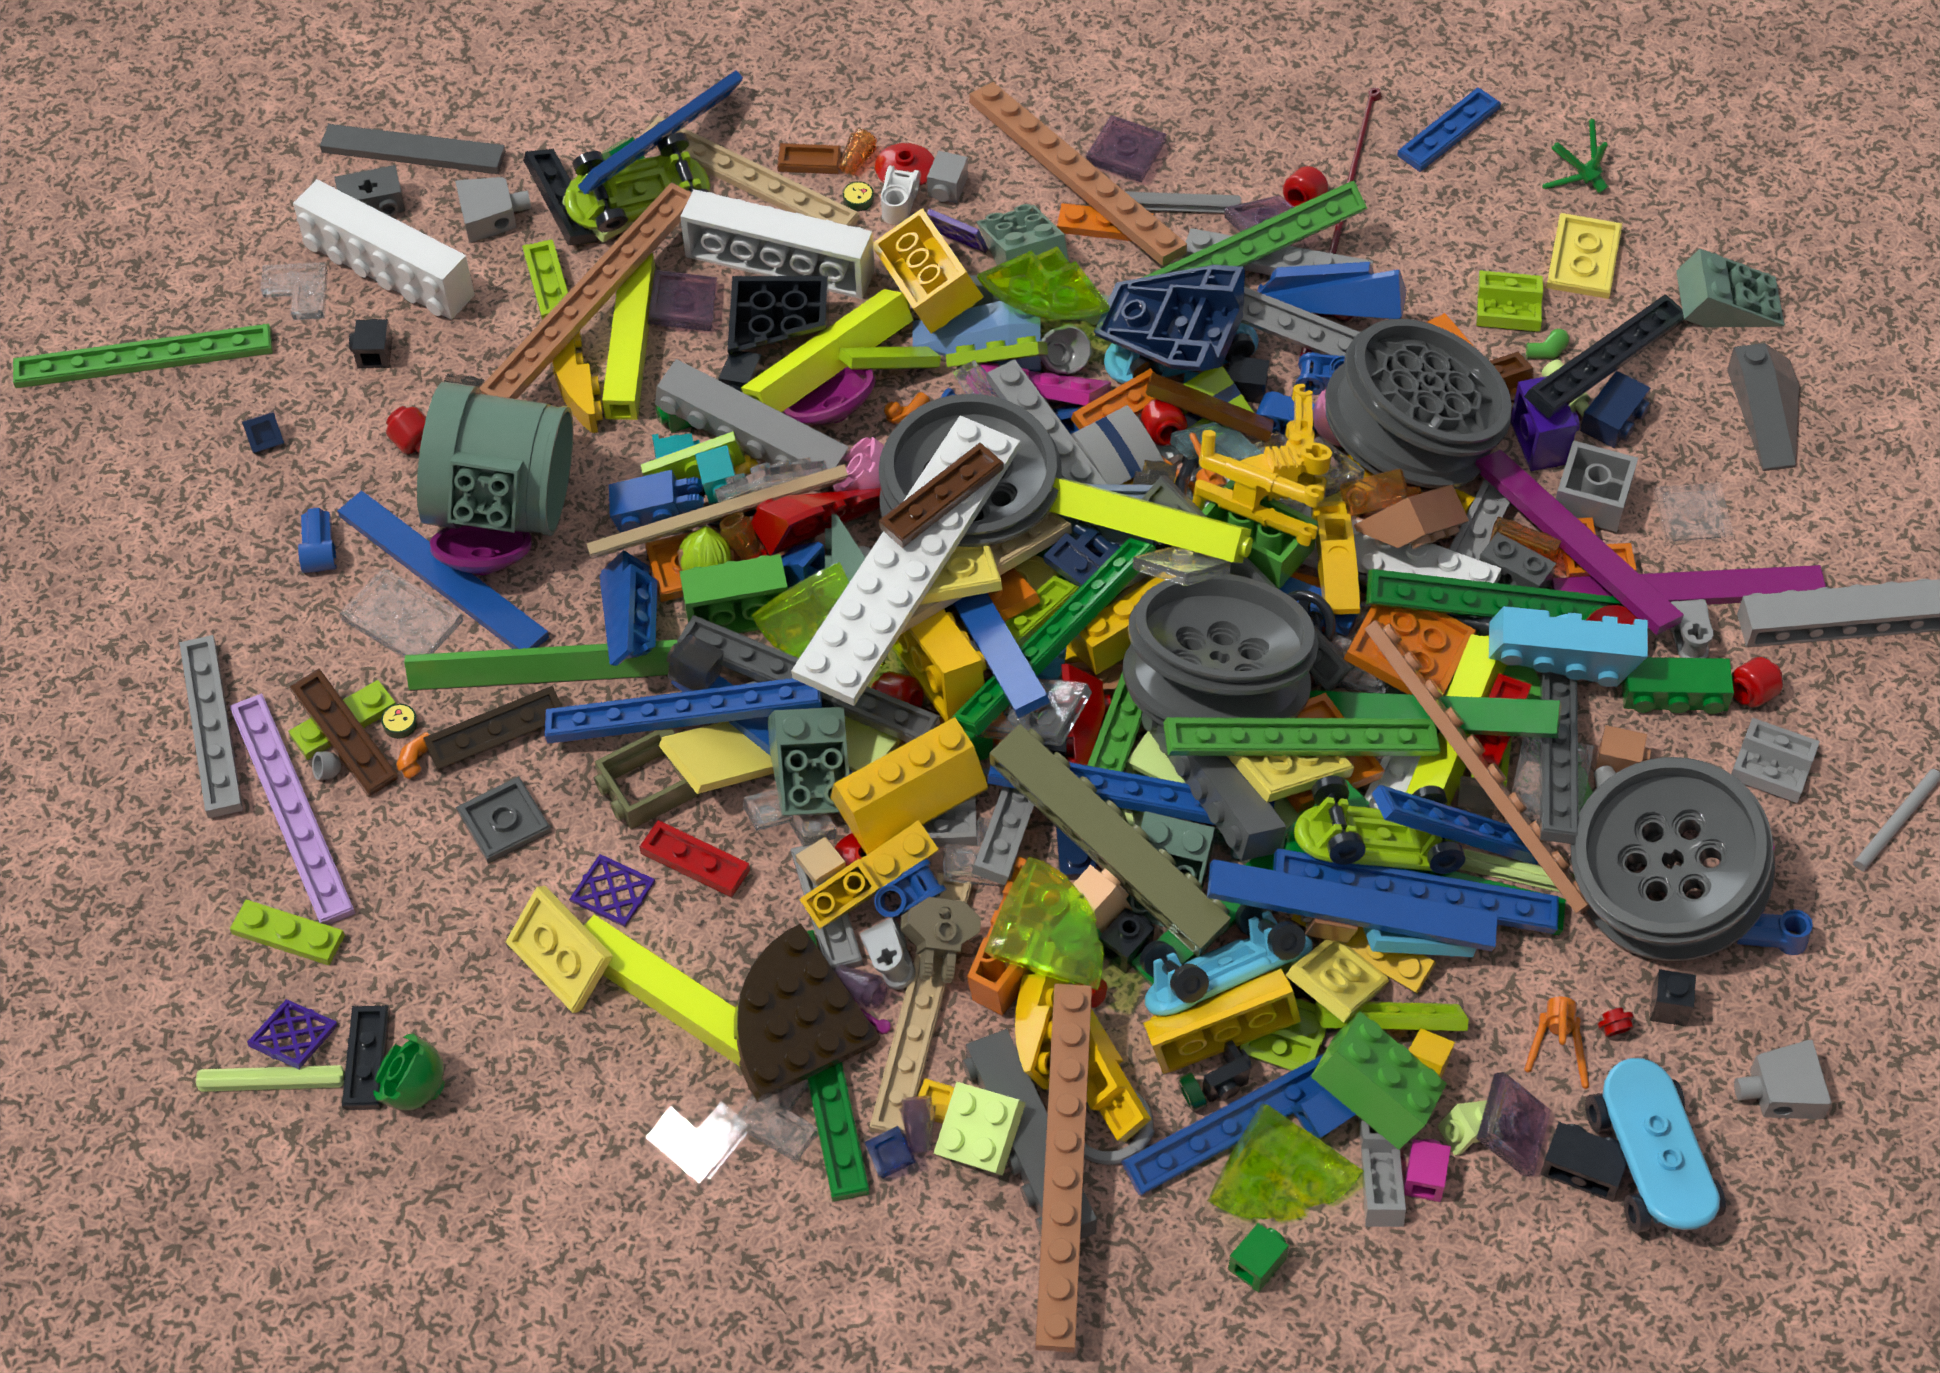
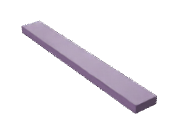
[230,693,355,925]

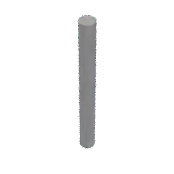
[1853,769,1940,872]

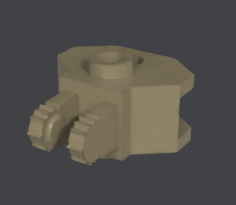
[900,897,981,983]

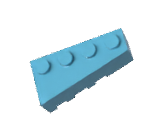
[1489,606,1648,687]

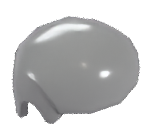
[1039,325,1091,375]

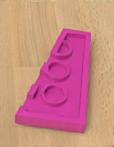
[967,362,1111,405]

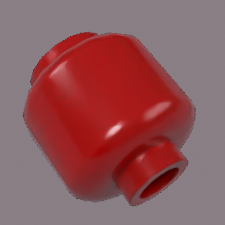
[1283,166,1328,208]
[1140,399,1188,446]
[386,406,426,454]
[1732,657,1783,708]
[871,671,924,708]

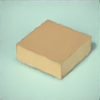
[796,837,846,886]

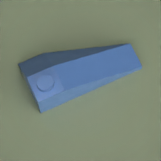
[913,299,1041,372]

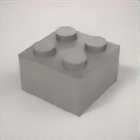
[1556,440,1638,532]

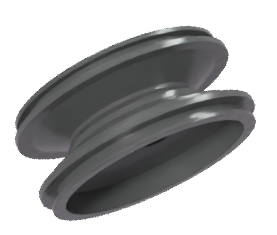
[1325,319,1511,492]
[879,394,1062,566]
[1122,573,1318,726]
[1571,757,1775,961]

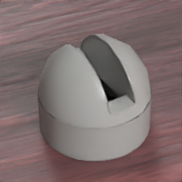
[312,752,341,780]

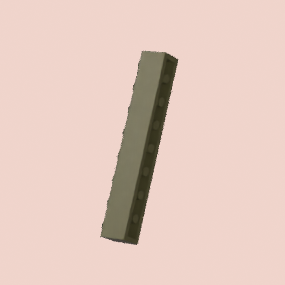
[990,724,1231,957]

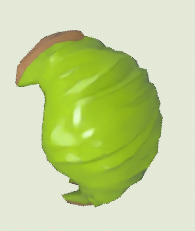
[677,526,734,571]

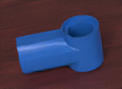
[298,508,337,573]
[1737,909,1813,955]

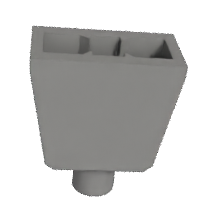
[455,177,532,243]
[1734,1040,1832,1119]

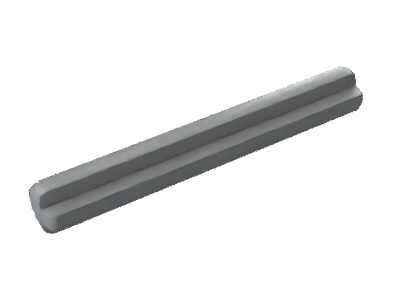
[1125,191,1241,214]

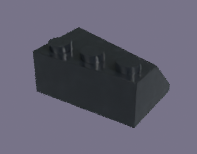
[727,276,830,354]

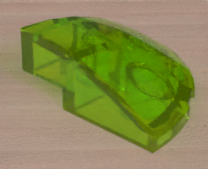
[977,246,1110,320]
[752,562,886,666]
[984,857,1103,991]
[1207,1104,1364,1221]

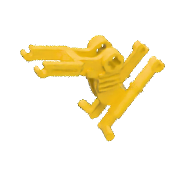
[1192,384,1332,546]

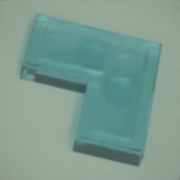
[1170,422,1263,461]

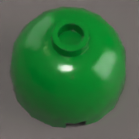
[373,1033,445,1110]

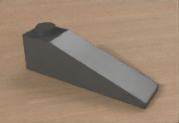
[1727,343,1799,471]

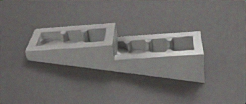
[1359,1117,1406,1227]

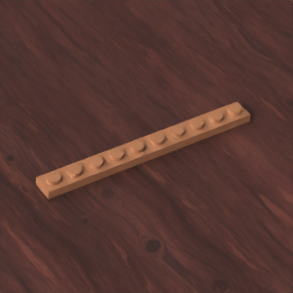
[969,82,1187,266]
[480,183,692,399]
[1365,620,1591,914]
[1035,984,1092,1353]

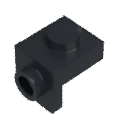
[1202,1040,1252,1103]

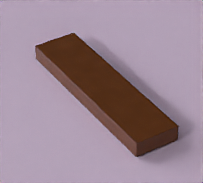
[1146,372,1274,442]
[878,442,1004,548]
[290,668,398,797]

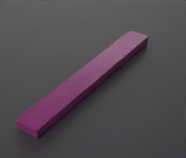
[1475,449,1684,635]
[1551,565,1826,605]

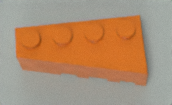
[967,856,1073,1016]

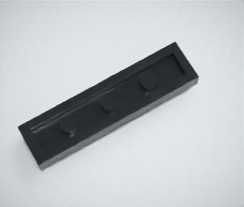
[523,149,598,246]

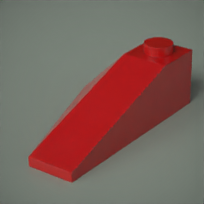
[750,488,881,556]
[1061,664,1111,765]

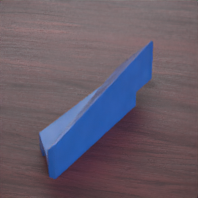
[1257,262,1407,319]
[600,550,657,666]

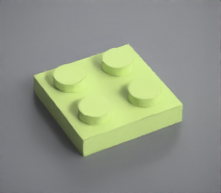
[933,1082,1026,1176]

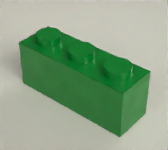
[1621,657,1734,714]

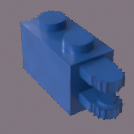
[609,470,704,533]

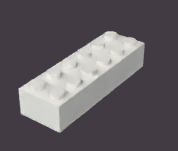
[293,179,475,320]
[680,189,875,299]

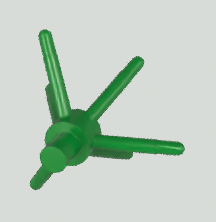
[1542,118,1609,194]

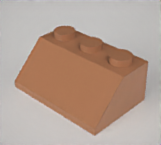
[1354,485,1469,549]

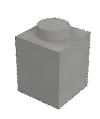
[927,150,968,203]

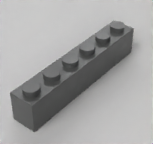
[1142,712,1287,861]
[962,1029,1097,1240]

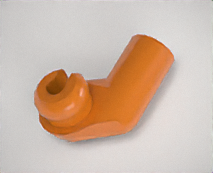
[884,392,931,424]
[396,732,429,779]

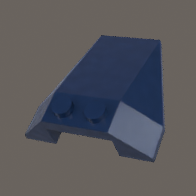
[1094,265,1245,371]

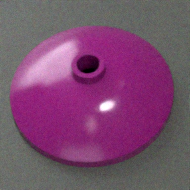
[784,366,876,425]
[430,525,532,575]

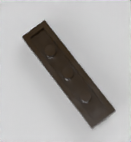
[423,685,562,771]

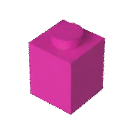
[1404,1139,1451,1202]

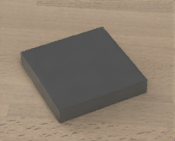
[456,776,552,864]

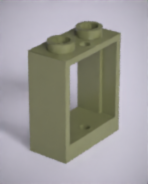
[593,728,704,830]

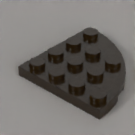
[734,923,881,1103]

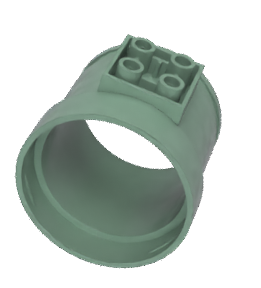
[417,382,573,536]

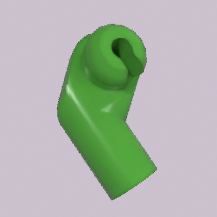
[1526,328,1569,359]

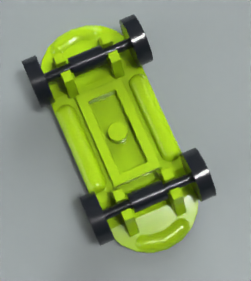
[564,132,710,232]
[1294,776,1466,874]

